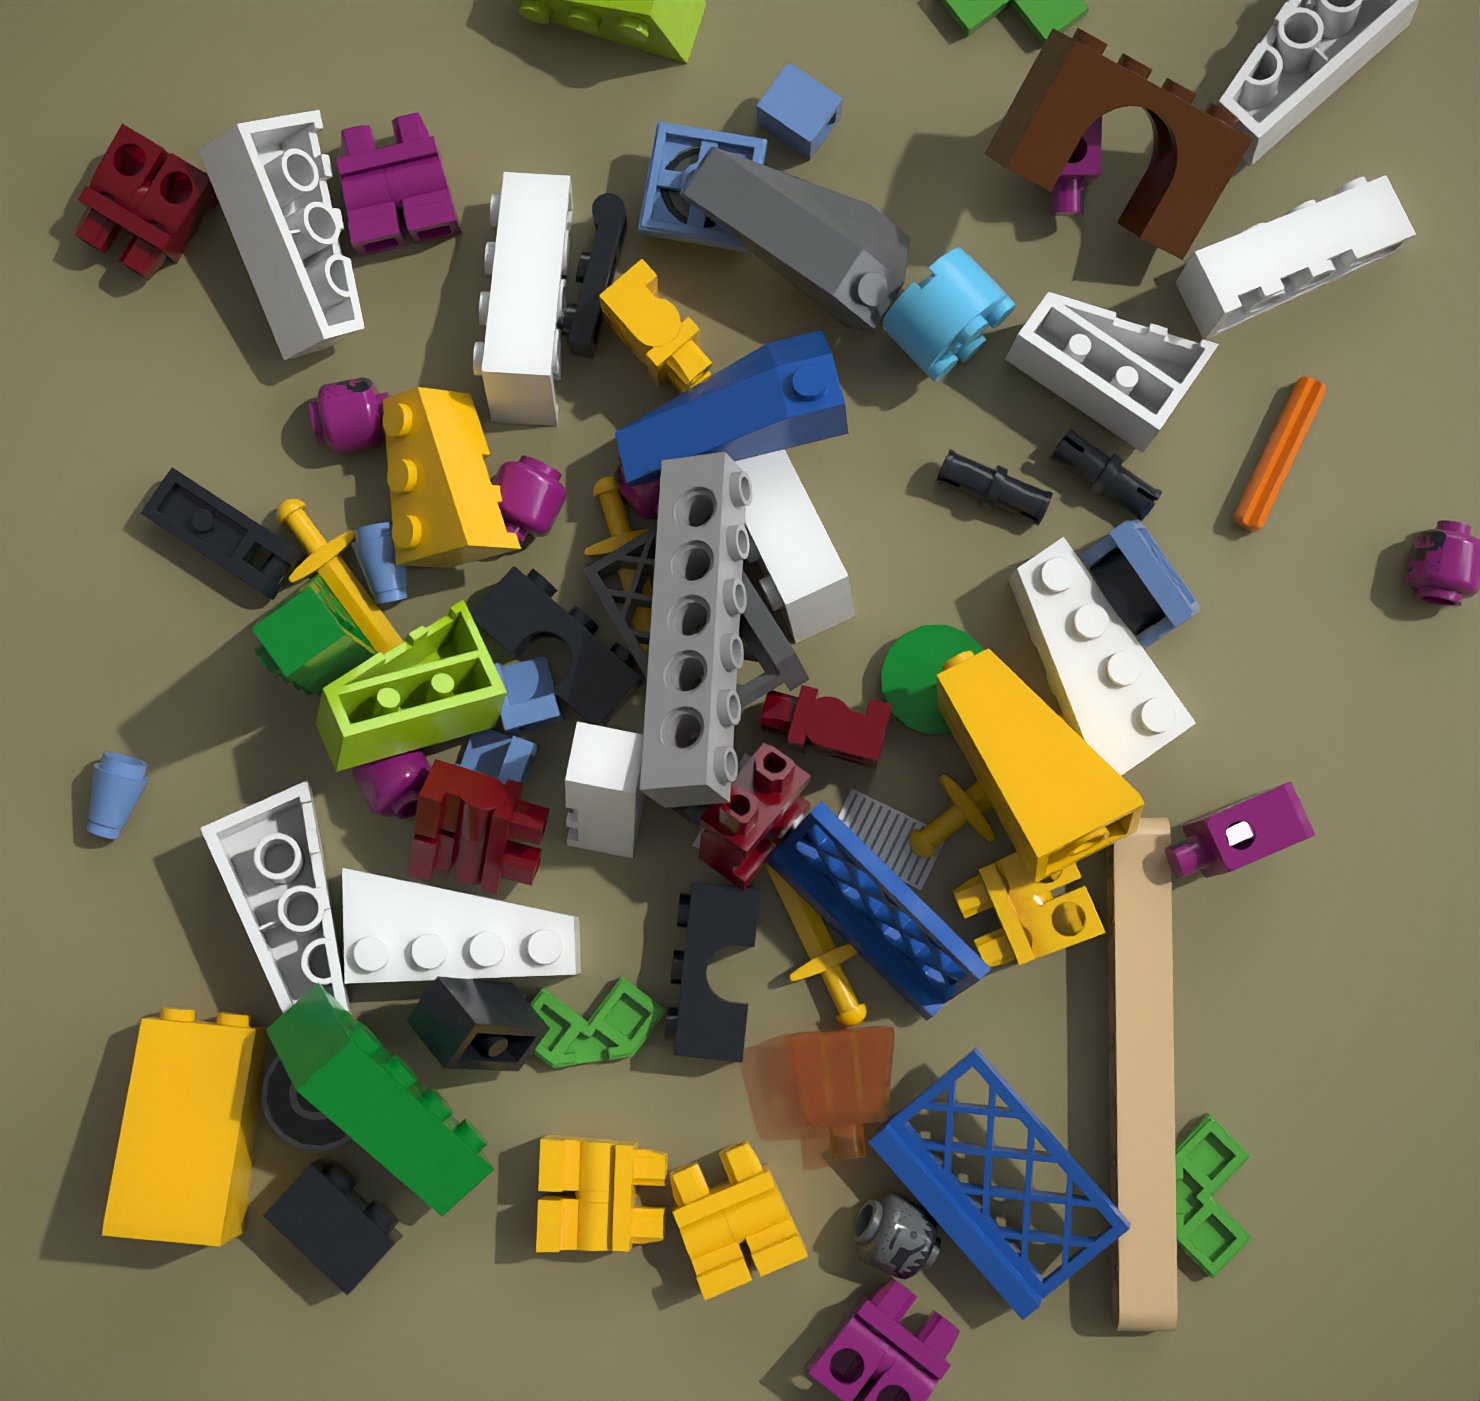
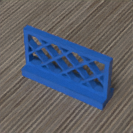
[767,801,991,1021]
[868,1047,1131,1320]

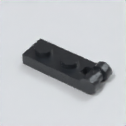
[562,193,628,359]
[141,467,304,600]

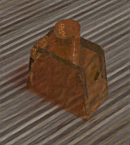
[784,1025,895,1159]

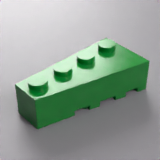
[251,573,378,696]
[266,982,494,1217]

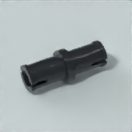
[1050,428,1162,521]
[936,449,1053,526]

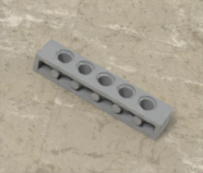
[640,452,752,808]

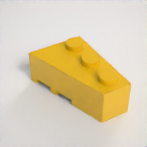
[383,387,521,568]

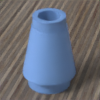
[351,521,408,605]
[86,751,149,839]

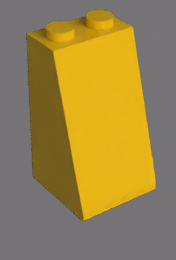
[936,648,1145,883]
[102,1007,268,1247]

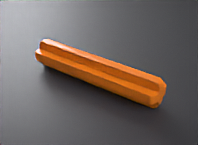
[1233,376,1327,532]

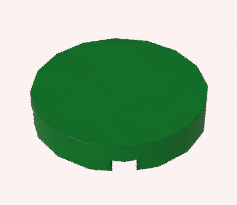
[880,624,984,736]

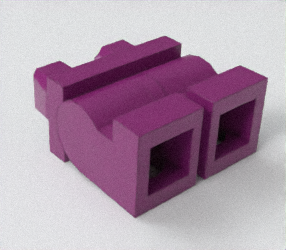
[336,113,463,257]
[805,1276,960,1401]

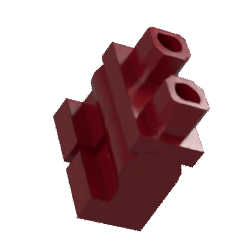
[74,124,219,281]
[759,685,892,769]
[698,743,810,891]
[408,759,550,894]

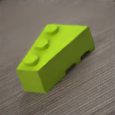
[512,0,707,64]
[316,599,507,772]

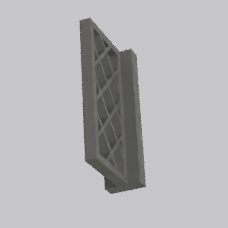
[583,517,810,740]

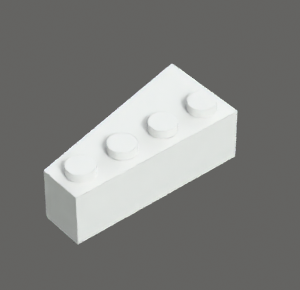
[198,110,365,360]
[1175,175,1416,340]
[200,780,352,1015]

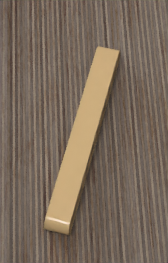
[1106,817,1178,1331]

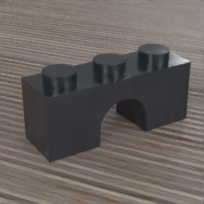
[471,566,644,727]
[664,882,761,1062]

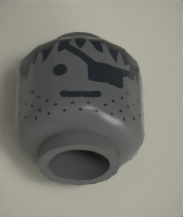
[852,1193,941,1280]

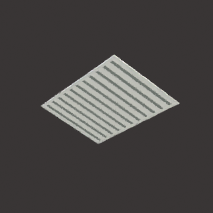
[838,789,945,890]

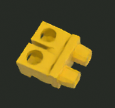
[599,259,712,393]
[952,851,1106,967]
[536,1134,668,1252]
[670,1140,808,1300]

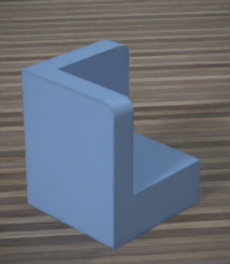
[756,64,843,160]
[494,656,564,735]
[454,729,539,791]

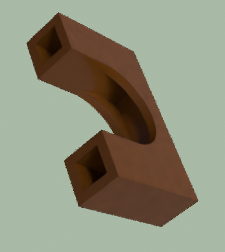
[984,28,1253,260]

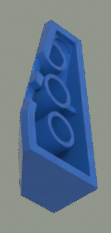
[615,330,849,487]

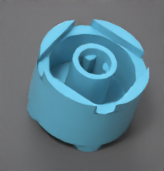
[882,247,1017,383]

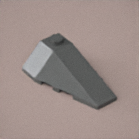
[679,147,910,329]

